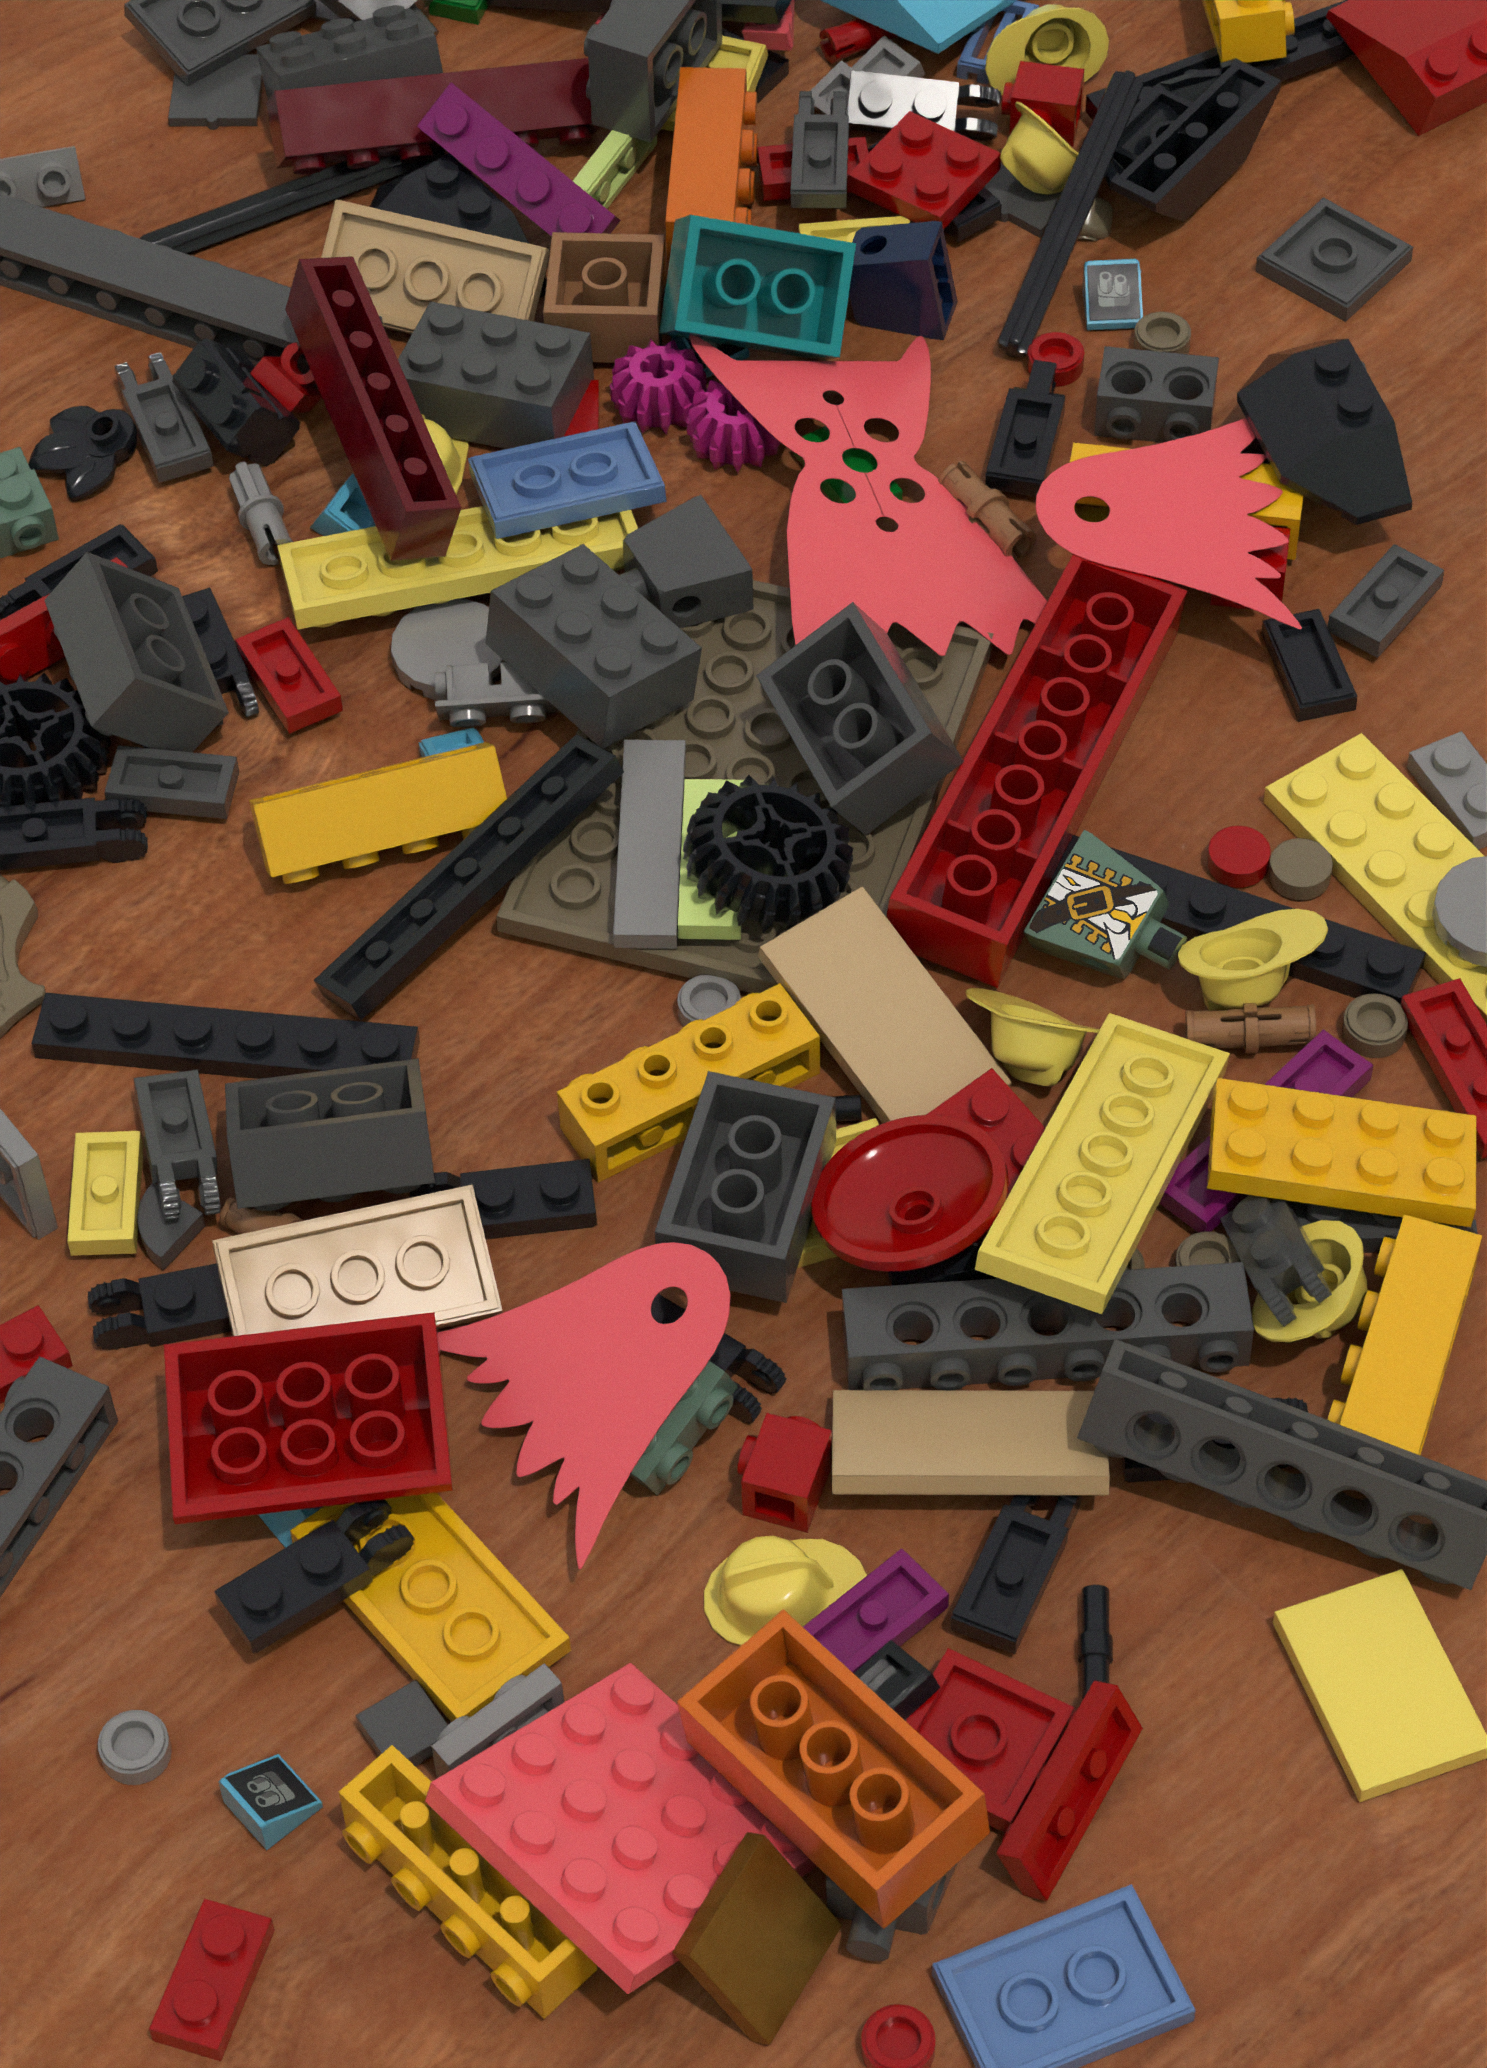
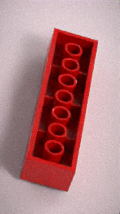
[886,554,1187,988]

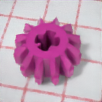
[610,338,707,434]
[686,380,780,473]

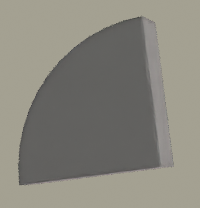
[137,1183,205,1270]

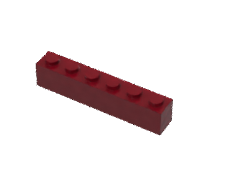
[266,58,600,175]
[285,256,462,561]

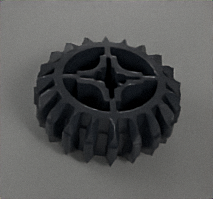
[0,672,111,807]
[683,775,853,933]

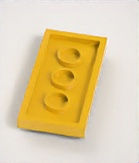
[1207,1078,1476,1228]
[290,1493,571,1722]

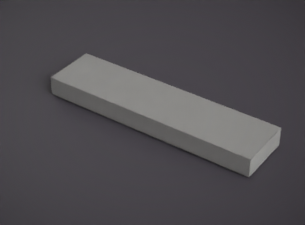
[613,740,686,949]

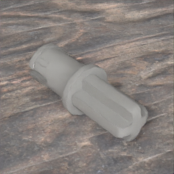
[229,461,293,565]

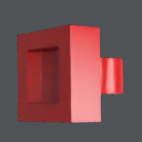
[250,342,322,412]

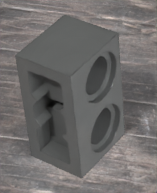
[1094,346,1219,443]

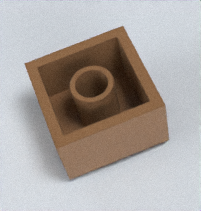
[543,232,667,363]

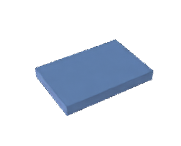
[468,422,667,539]
[932,1884,1196,2068]

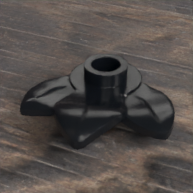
[28,406,137,502]

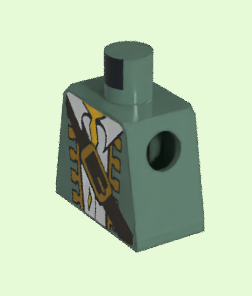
[1023,830,1187,979]

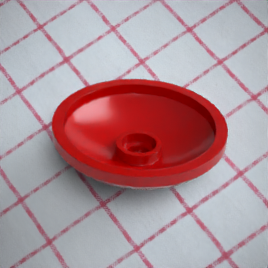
[811,1115,1009,1271]

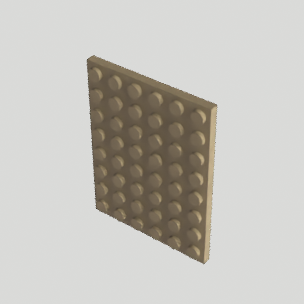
[496,580,993,993]

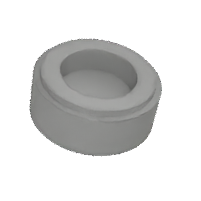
[677,975,741,1027]
[98,1710,172,1785]

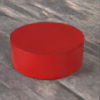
[1027,332,1084,387]
[1207,826,1271,888]
[861,2004,936,2068]

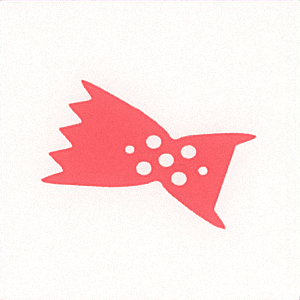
[689,335,1047,656]

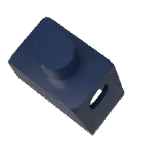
[849,221,958,340]

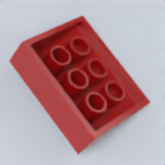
[1326,0,1487,136]
[164,1312,453,1525]

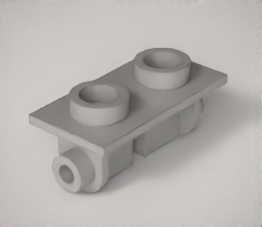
[0,146,85,207]
[434,662,559,728]

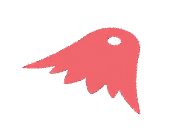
[1035,417,1302,630]
[438,1242,731,1569]

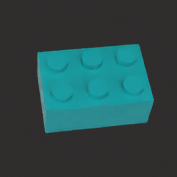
[659,215,856,361]

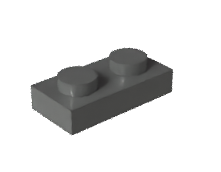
[1328,544,1444,658]
[104,745,239,819]

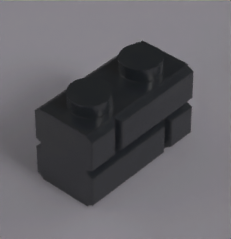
[172,338,300,467]

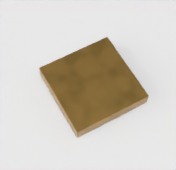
[672,1832,842,2045]

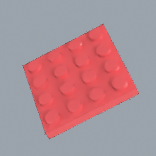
[425,1663,818,1994]

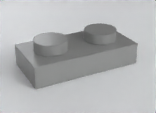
[1407,731,1487,850]
[431,1663,564,1778]

